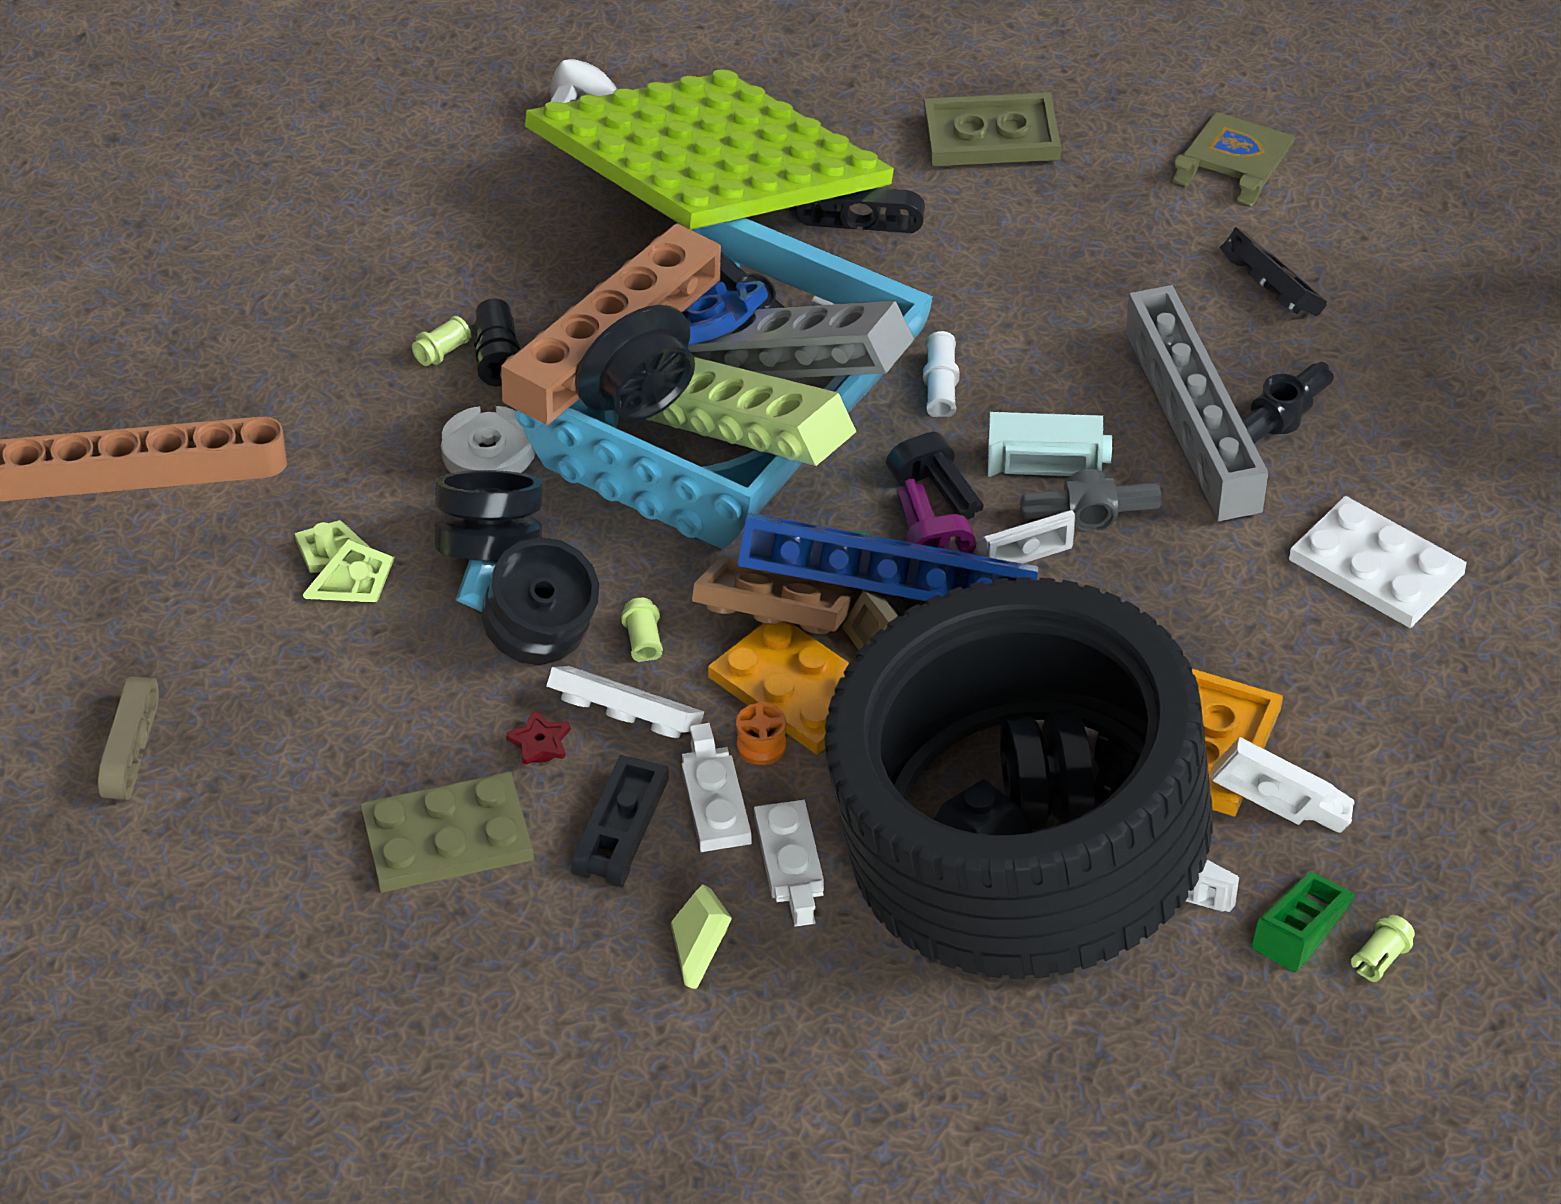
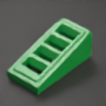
[1252,871,1355,972]

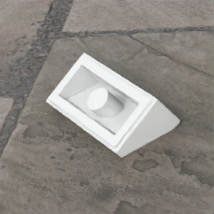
[973,510,1075,564]

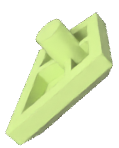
[295,520,371,573]
[303,539,395,602]
[670,884,732,989]

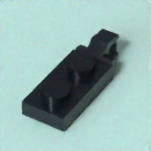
[1220,227,1327,316]

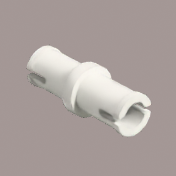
[923,331,959,417]

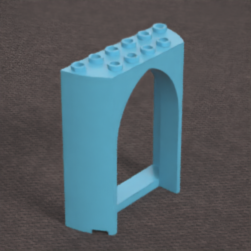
[515,218,933,550]

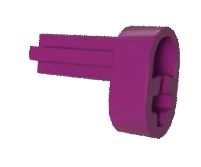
[896,479,977,554]

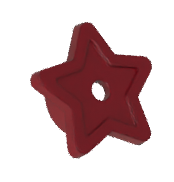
[506,711,571,765]

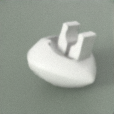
[549,59,617,103]

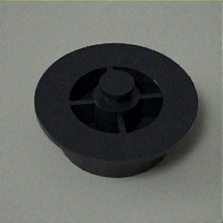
[575,305,695,421]

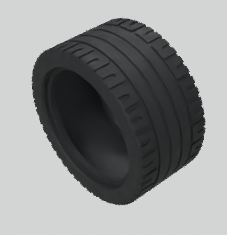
[824,577,1213,979]

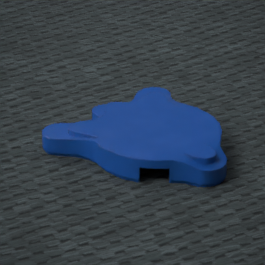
[682,281,768,345]

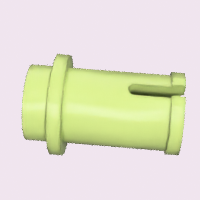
[412,316,471,366]
[621,598,663,662]
[1351,915,1415,982]

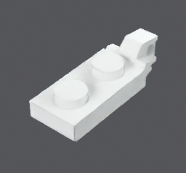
[682,723,752,852]
[1210,737,1354,833]
[754,800,824,927]

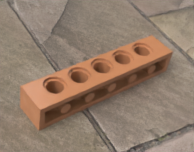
[500,223,721,425]

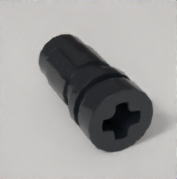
[471,298,520,387]

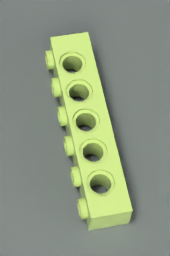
[646,357,856,466]

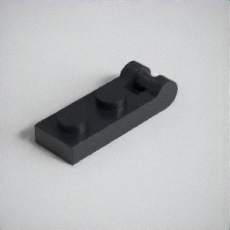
[571,755,669,887]

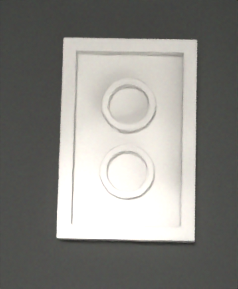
[1289,496,1467,628]

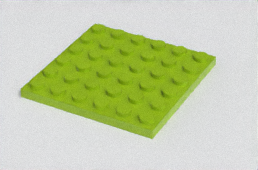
[525,70,894,230]

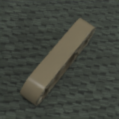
[98,676,159,800]

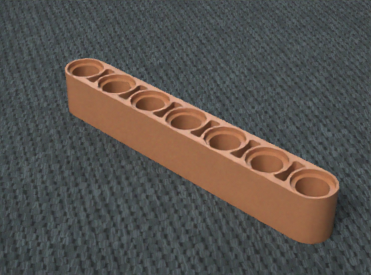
[0,417,288,501]

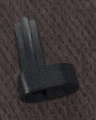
[886,431,984,520]

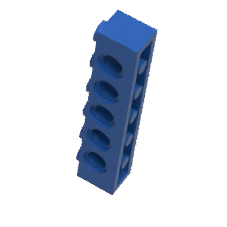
[737,513,1038,601]

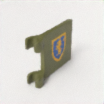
[1172,112,1295,207]

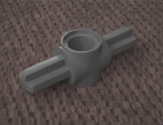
[1020,469,1162,532]

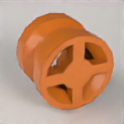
[736,703,787,765]

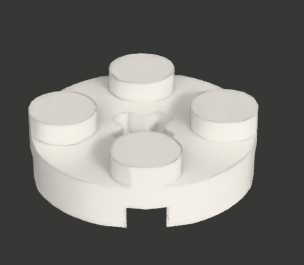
[441,406,535,473]

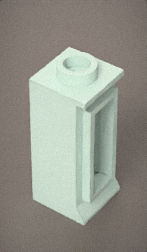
[988,412,1112,477]

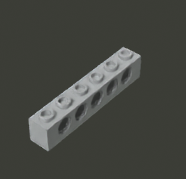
[1126,285,1268,521]
[687,301,914,378]

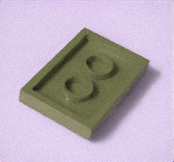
[924,92,1061,166]
[360,772,534,893]

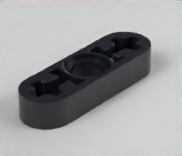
[797,188,925,233]

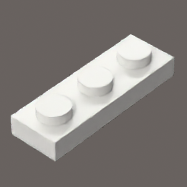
[547,666,704,738]

